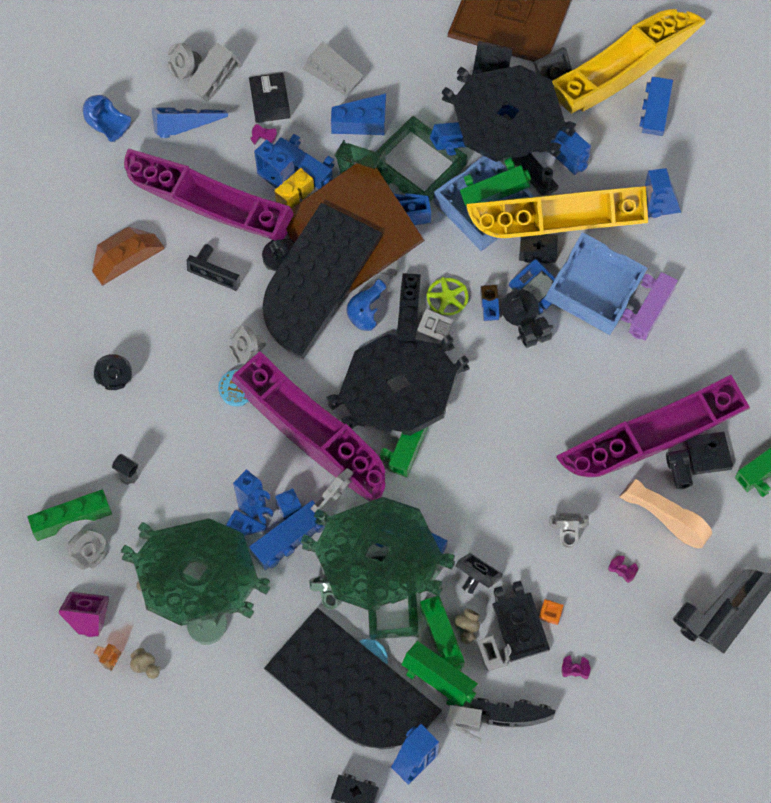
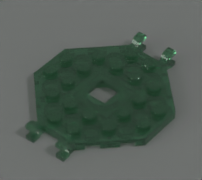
[301,497,455,612]
[121,518,270,626]

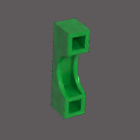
[27,489,112,541]

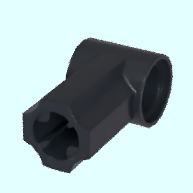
[666,449,693,490]
[112,453,138,485]

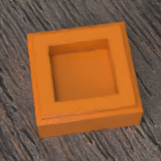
[539,599,564,625]

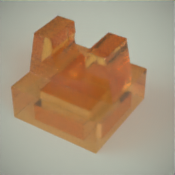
[94,643,122,671]

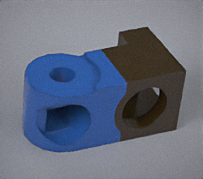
[480,285,499,321]

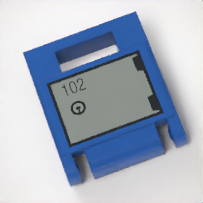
[508,259,555,315]

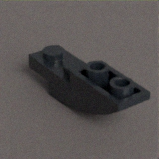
[396,273,421,341]
[471,698,556,727]

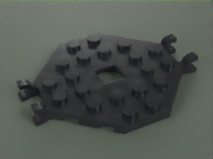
[442,65,576,162]
[326,334,470,436]

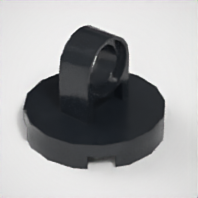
[262,239,294,272]
[501,289,539,327]
[94,354,132,391]

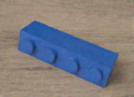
[249,500,328,570]

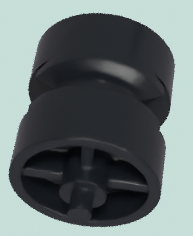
[517,317,553,348]

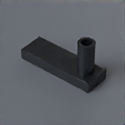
[512,153,559,196]
[186,244,240,291]

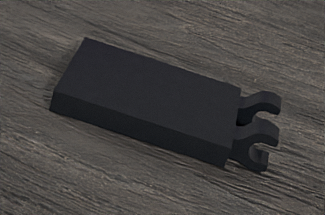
[492,580,550,662]

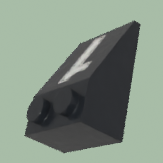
[249,73,290,123]

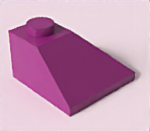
[59,592,109,637]

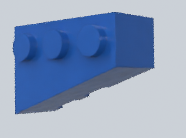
[639,77,673,136]
[331,93,386,135]
[644,168,681,218]
[392,191,431,225]
[391,724,439,785]

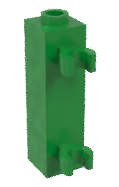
[460,158,531,208]
[379,426,429,478]
[735,448,771,497]
[420,595,465,671]
[401,640,478,707]

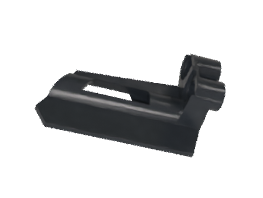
[673,569,771,654]

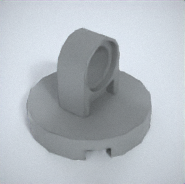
[168,43,202,79]
[229,326,266,364]
[549,513,589,548]
[68,529,106,570]

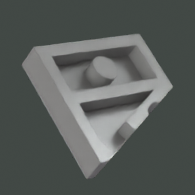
[311,468,353,514]

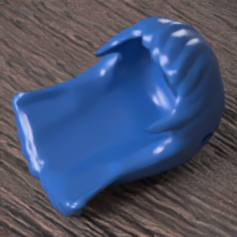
[82,95,131,142]
[346,279,386,331]

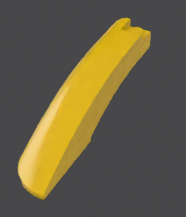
[552,9,706,114]
[466,186,648,238]

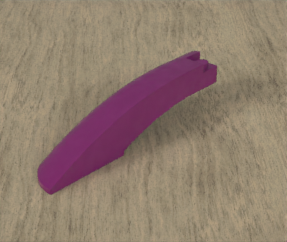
[124,148,294,241]
[231,351,386,505]
[556,375,750,477]

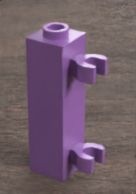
[621,272,678,341]

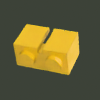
[274,168,314,209]

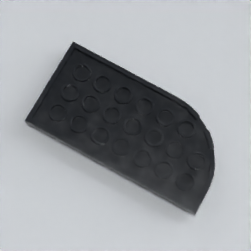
[263,203,383,359]
[264,608,442,750]

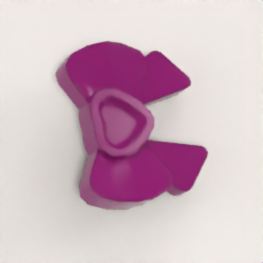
[250,124,277,145]
[608,556,639,583]
[561,655,591,679]

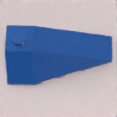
[152,107,228,138]

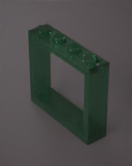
[370,116,468,203]

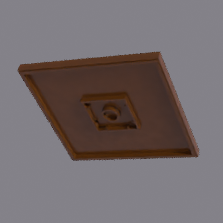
[447,0,571,62]
[286,155,425,297]

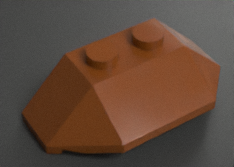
[92,226,165,286]

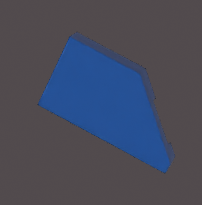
[225,509,267,537]

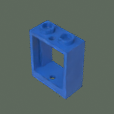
[552,131,591,175]
[254,139,295,188]

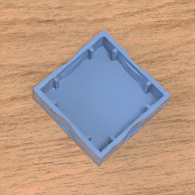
[434,156,535,251]
[545,232,648,335]

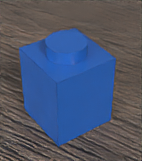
[275,488,302,520]

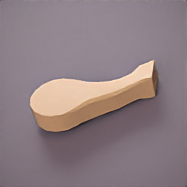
[619,479,713,548]

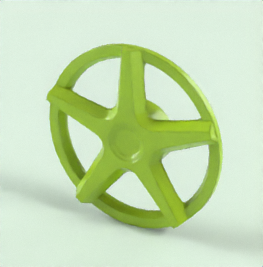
[427,277,468,316]

